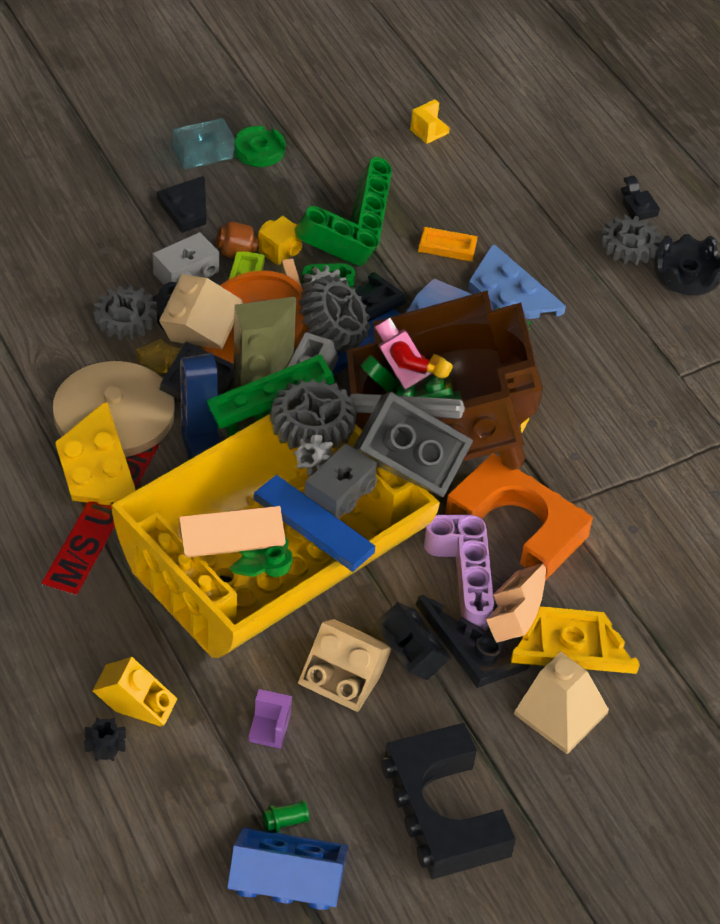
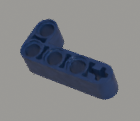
[180,353,221,460]

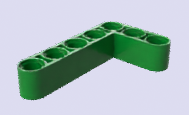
[295,157,392,266]

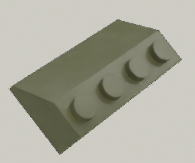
[233,297,297,389]

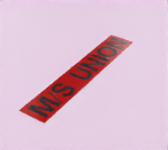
[41,444,160,595]

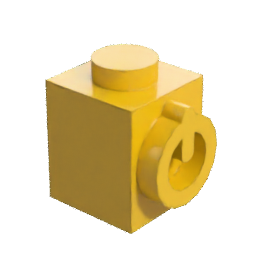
[258,216,302,265]

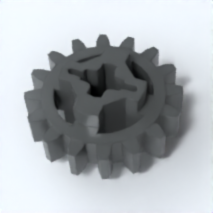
[601,215,661,265]
[94,285,157,340]

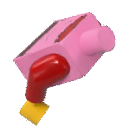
[375,318,453,389]

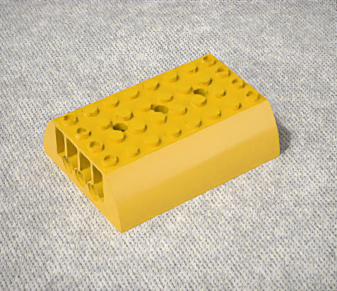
[111,414,440,658]

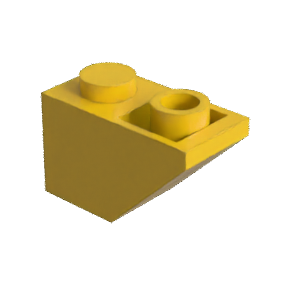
[92,657,177,727]

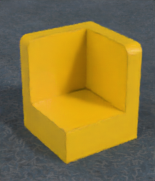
[410,99,450,144]

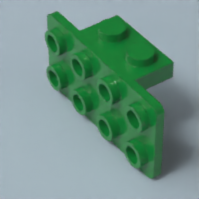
[393,375,462,400]

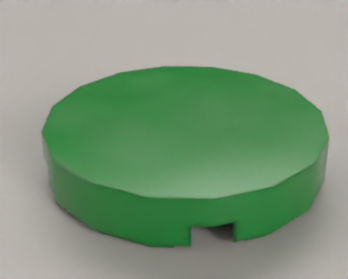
[233,125,286,167]

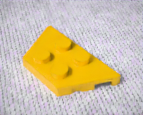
[55,402,136,506]
[511,606,640,674]

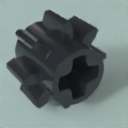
[84,718,126,761]

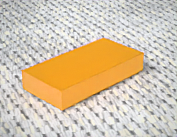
[418,227,478,262]

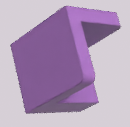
[248,689,292,749]

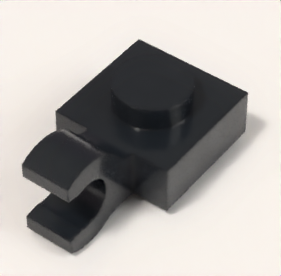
[621,175,660,221]

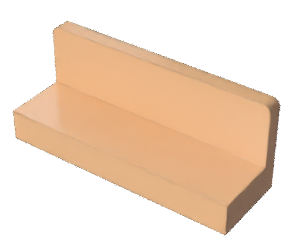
[178,506,286,557]

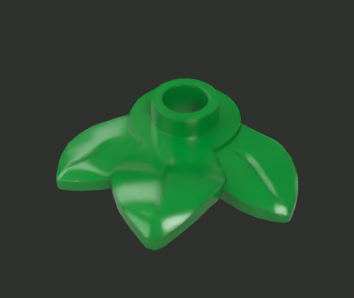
[230,537,293,577]

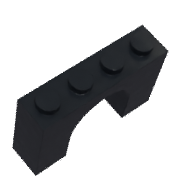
[381,723,516,880]

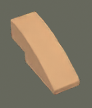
[486,563,546,643]

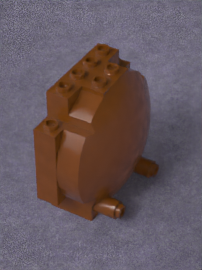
[346,290,543,492]

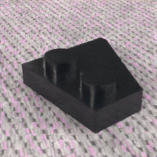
[157,176,206,233]
[355,272,406,322]

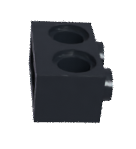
[374,602,451,680]

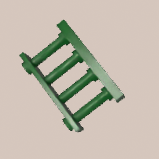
[206,354,335,438]

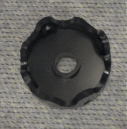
[654,234,720,295]

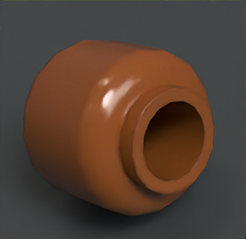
[215,221,258,259]

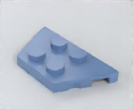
[468,244,566,319]

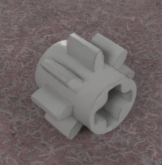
[293,435,333,476]

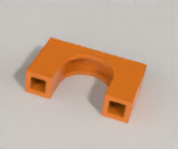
[445,453,593,581]

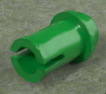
[262,800,310,833]

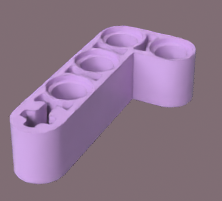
[423,515,494,632]

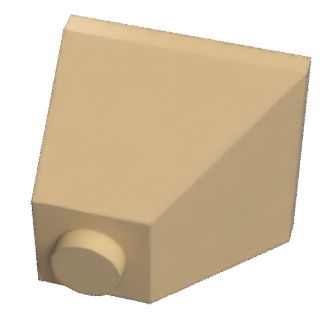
[514,652,609,754]

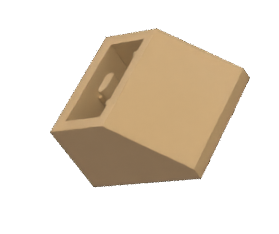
[298,619,392,712]

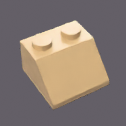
[159,274,243,350]

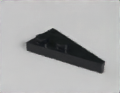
[415,594,530,688]

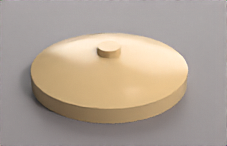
[53,361,175,457]

